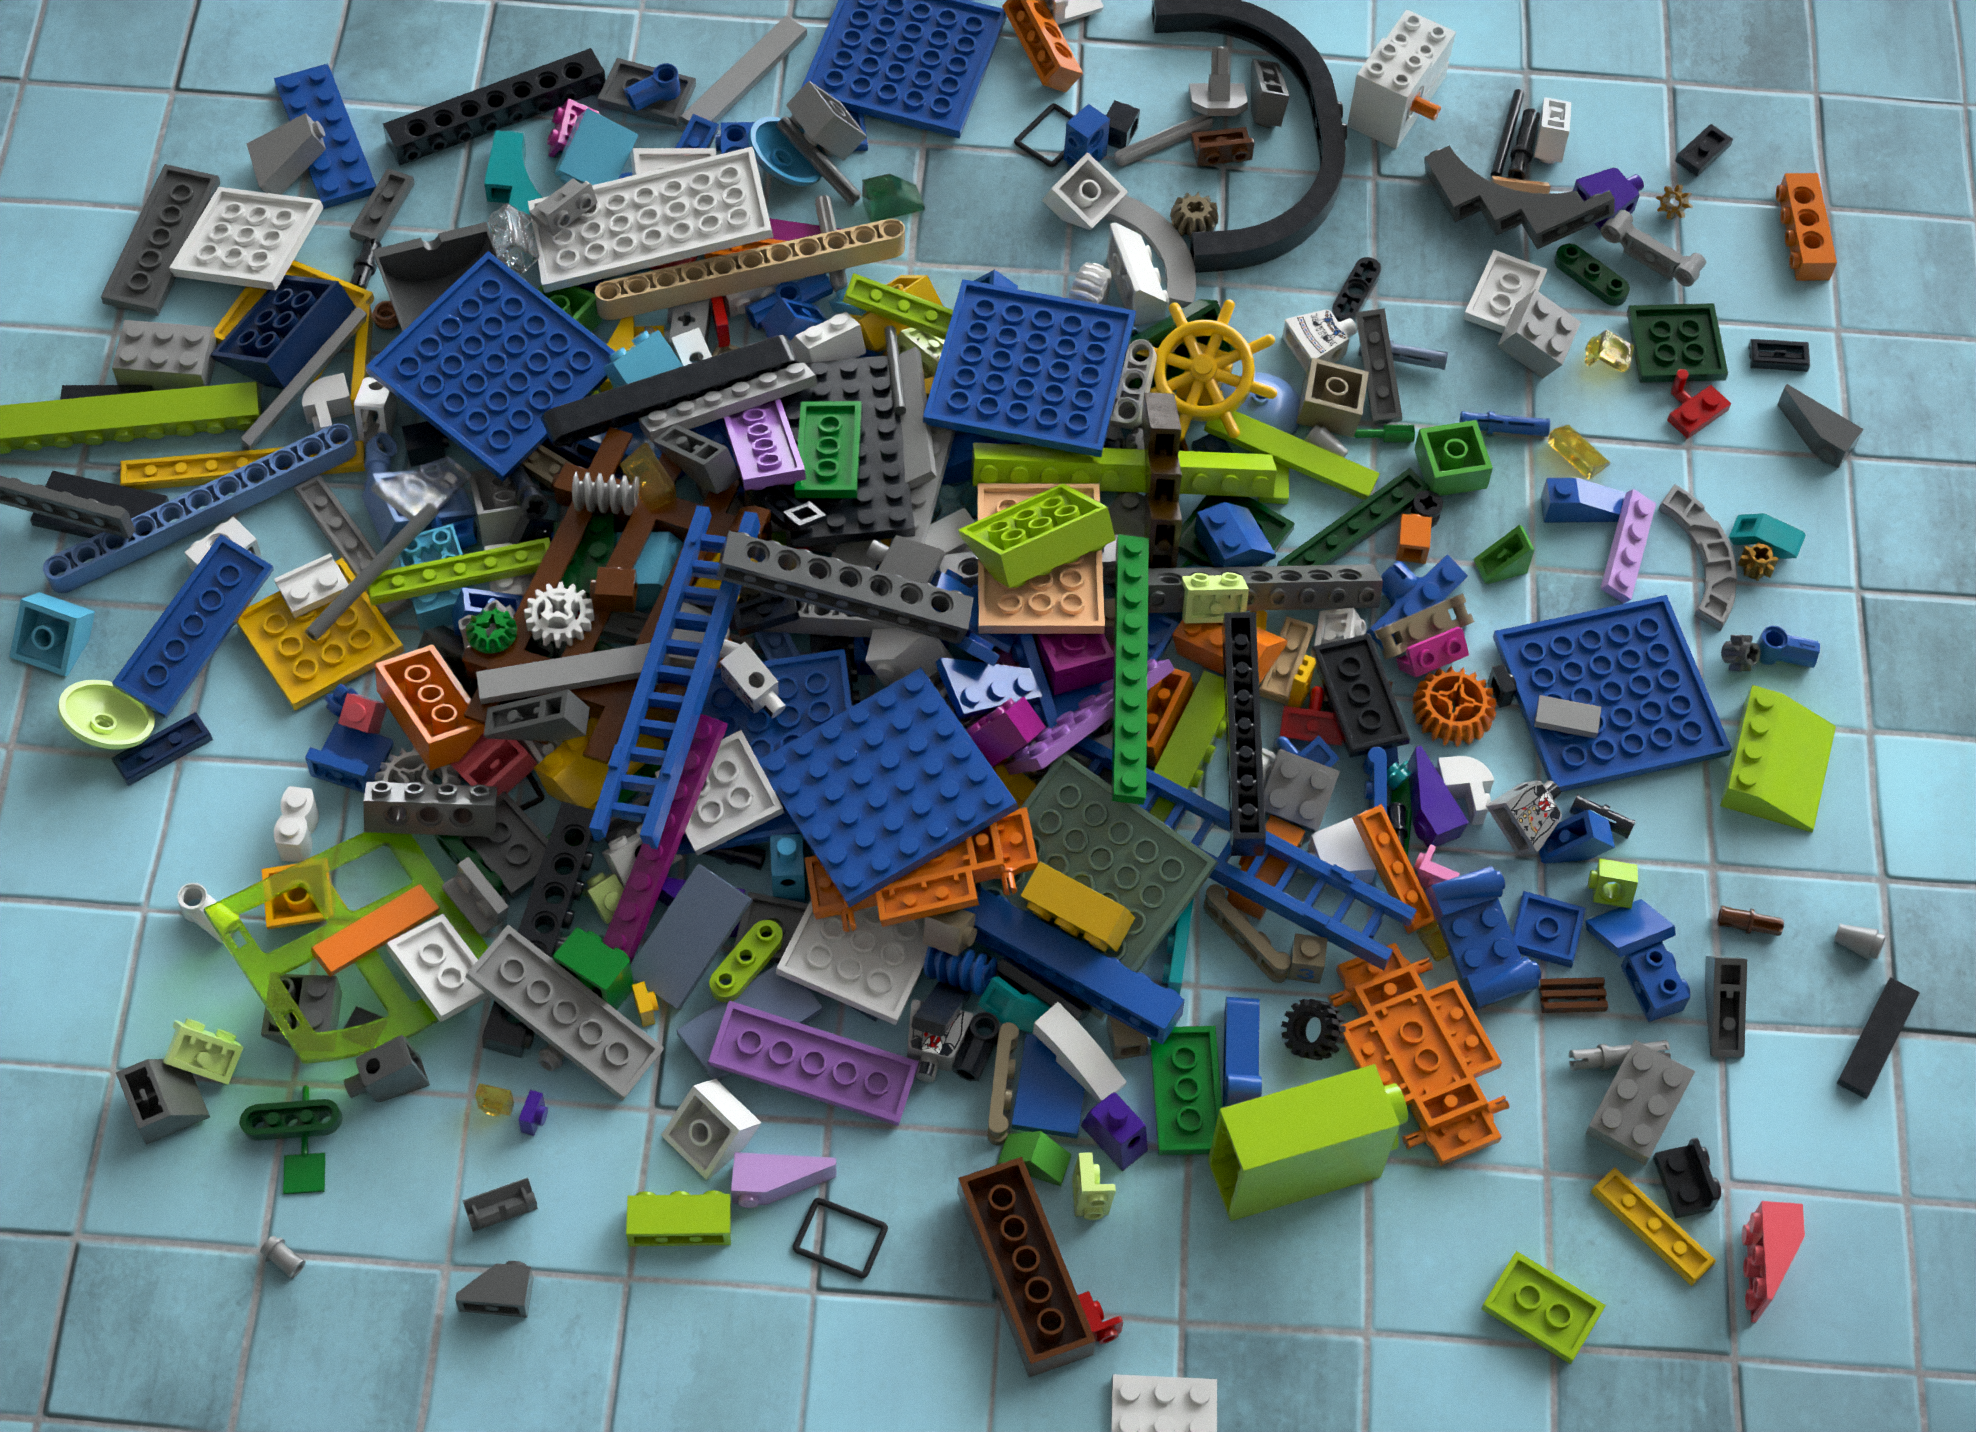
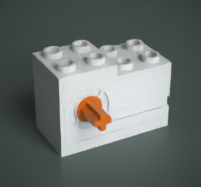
[1347,9,1456,149]

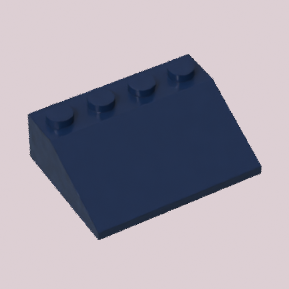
[210,275,356,389]

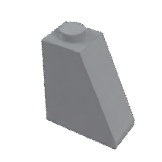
[246,113,326,195]

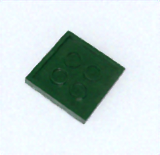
[1627,303,1728,383]
[1178,495,1295,567]

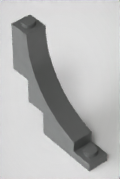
[1424,145,1615,250]

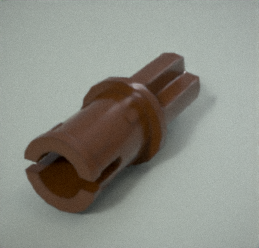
[1717,905,1784,936]

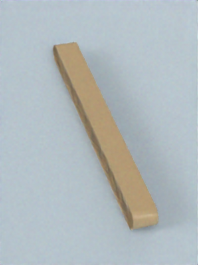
[595,219,905,320]

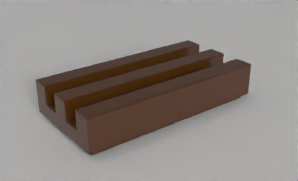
[1538,977,1609,1013]

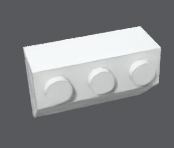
[1106,223,1169,326]

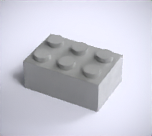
[112,320,218,391]
[1586,1040,1695,1166]

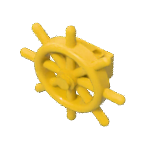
[1136,299,1277,441]

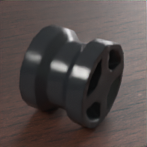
[1410,490,1443,528]

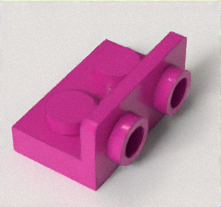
[547,98,599,158]
[1396,627,1469,677]

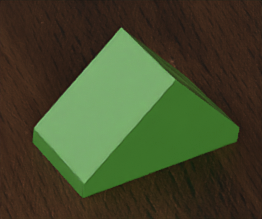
[1473,525,1535,584]
[997,1131,1072,1187]

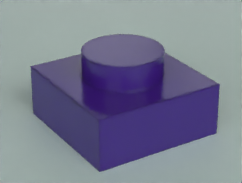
[518,1090,548,1136]

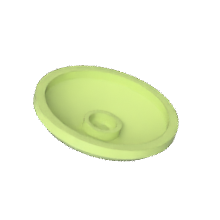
[58,680,155,750]

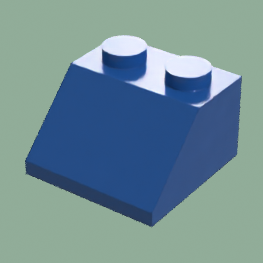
[1194,502,1276,567]

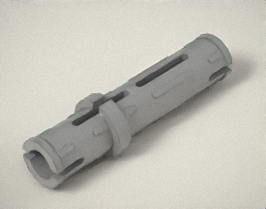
[1569,1040,1671,1071]

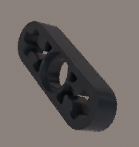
[1331,257,1381,322]

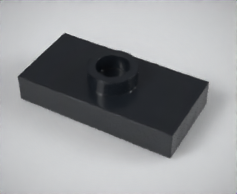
[509,515,557,544]

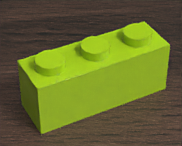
[626,1190,731,1247]

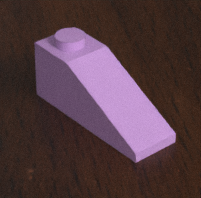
[731,1152,837,1208]

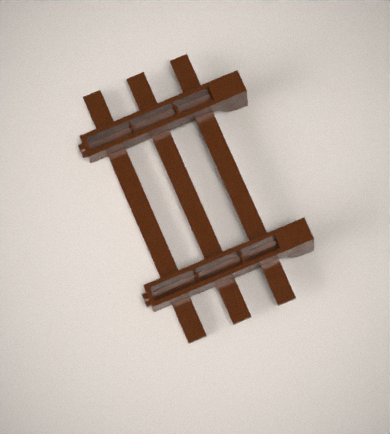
[463,427,772,765]

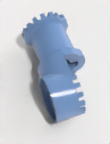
[364,432,397,488]

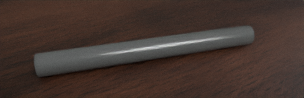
[884,326,906,415]

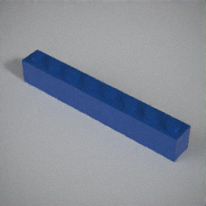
[963,886,1185,1045]

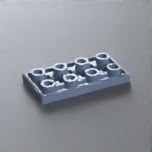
[631,864,753,1010]
[677,963,823,1081]

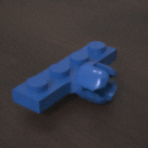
[1366,554,1468,650]

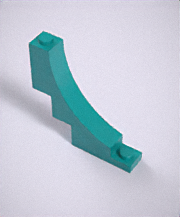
[484,130,543,261]

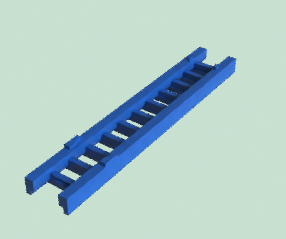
[589,506,761,849]
[1070,736,1417,971]

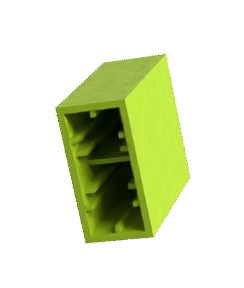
[1208,1064,1408,1222]

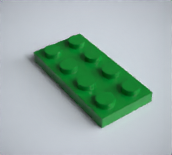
[794,401,862,498]
[1149,1026,1223,1156]

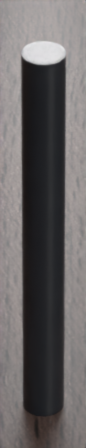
[1490,89,1525,177]

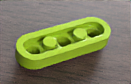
[709,920,783,1003]

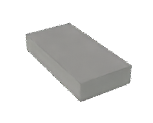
[1534,695,1601,739]

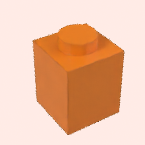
[1396,514,1432,564]

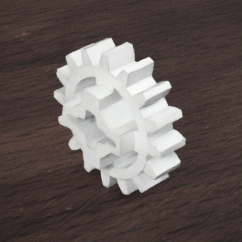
[524,582,594,648]

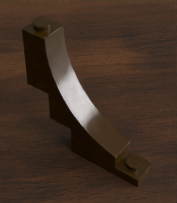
[1141,392,1182,569]

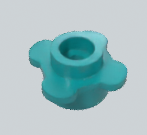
[1387,760,1412,791]

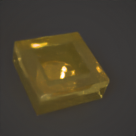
[475,1083,514,1116]

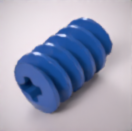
[924,946,997,996]

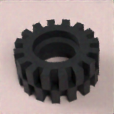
[1281,999,1346,1061]

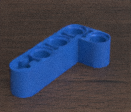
[1222,997,1262,1108]

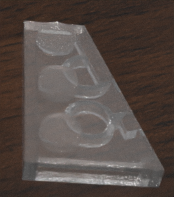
[370,456,472,520]

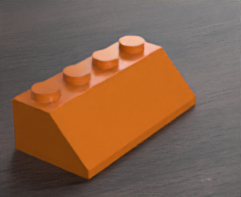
[375,644,485,771]

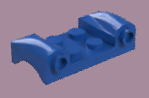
[1425,866,1541,1011]

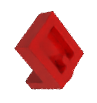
[1078,1291,1124,1344]

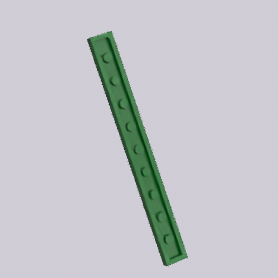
[1111,534,1149,805]

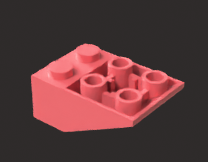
[450,732,538,796]
[1742,1201,1805,1323]

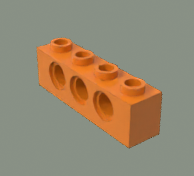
[1002,0,1083,93]
[1776,173,1837,281]

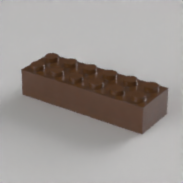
[957,1157,1096,1378]

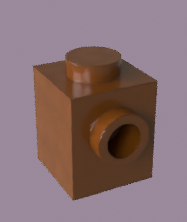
[590,566,638,613]

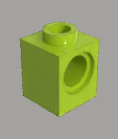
[1588,858,1638,909]

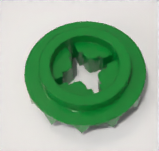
[466,607,517,653]

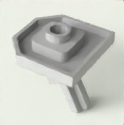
[1189,46,1248,116]

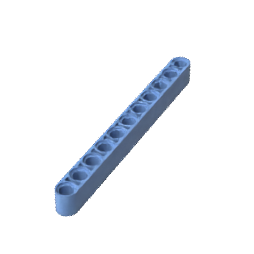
[43,423,357,593]

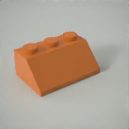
[1172,620,1287,684]

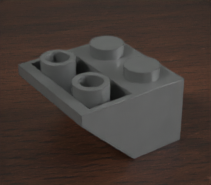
[261,973,342,1053]
[116,1059,210,1145]

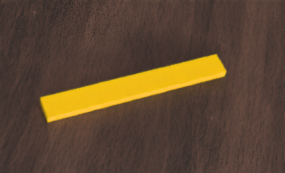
[120,441,365,490]

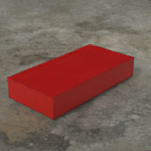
[710,296,730,348]

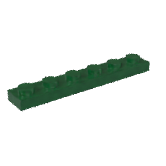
[1277,468,1430,566]

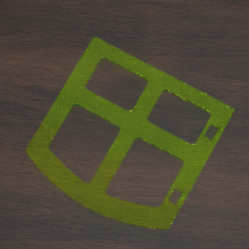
[203,832,489,1064]

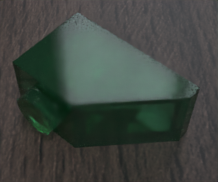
[862,173,925,223]

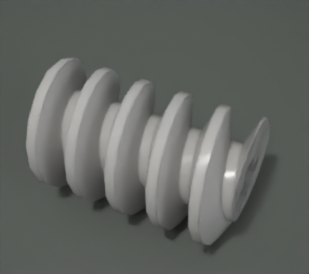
[572,471,639,516]

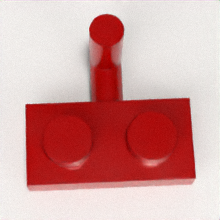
[1667,369,1732,440]
[1279,686,1342,746]

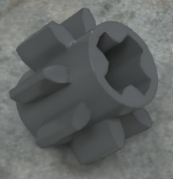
[1721,635,1760,672]

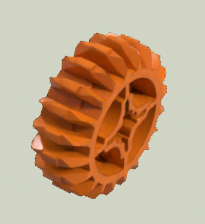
[1412,666,1496,747]

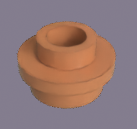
[372,301,399,329]

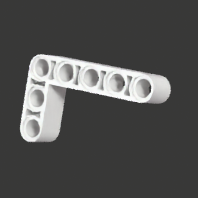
[1109,339,1157,429]

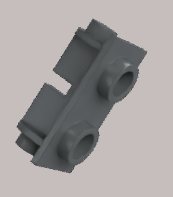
[462,1177,538,1232]

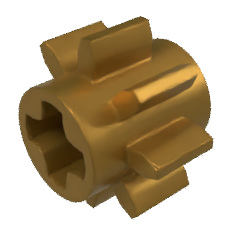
[1656,185,1693,219]
[1738,542,1778,581]

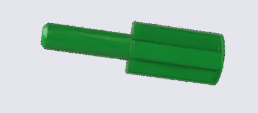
[1354,425,1415,442]

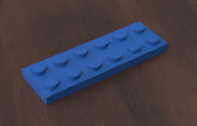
[274,63,376,209]
[112,534,274,719]

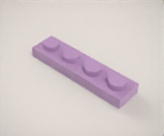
[1600,489,1656,603]

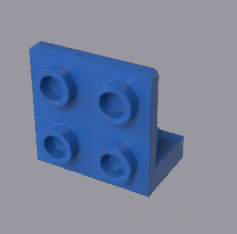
[305,722,394,793]

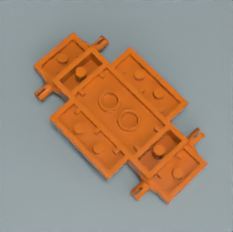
[805,807,1038,932]
[1328,943,1510,1166]

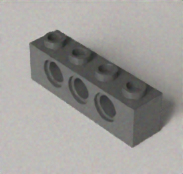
[363,781,497,837]

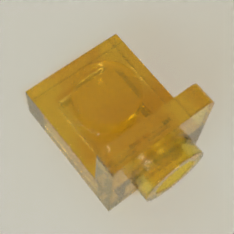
[1585,329,1634,373]

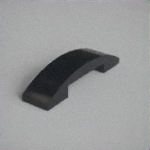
[738,470,827,532]

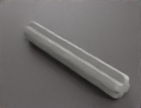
[1114,114,1214,167]
[815,195,848,292]

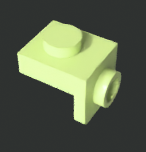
[582,872,624,924]

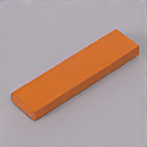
[1352,804,1436,934]
[311,884,439,977]

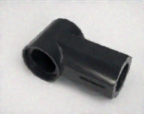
[952,1012,1000,1082]

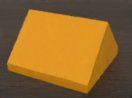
[262,859,336,930]

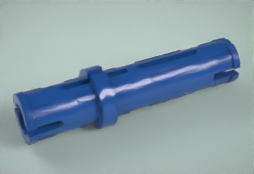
[1459,411,1550,437]

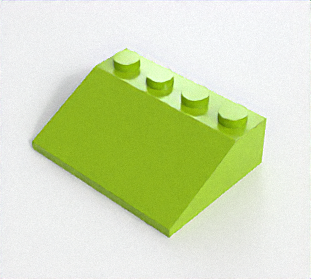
[958,483,1116,588]
[1720,685,1836,832]

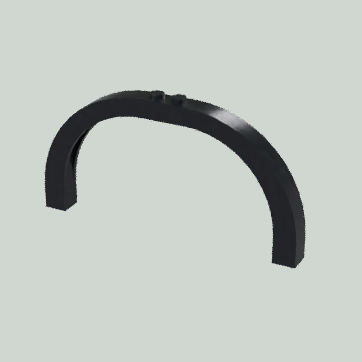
[1151,0,1347,273]

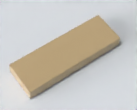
[1259,616,1316,705]

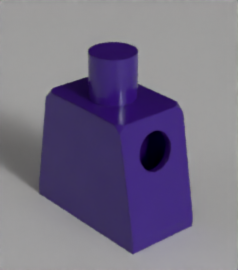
[1573,167,1644,231]
[1081,1092,1148,1171]

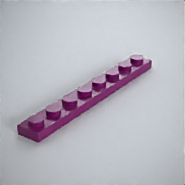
[603,714,728,963]

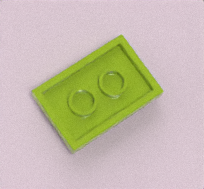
[1481,1251,1606,1365]

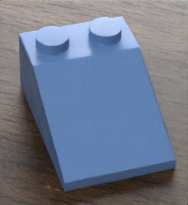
[361,467,476,544]

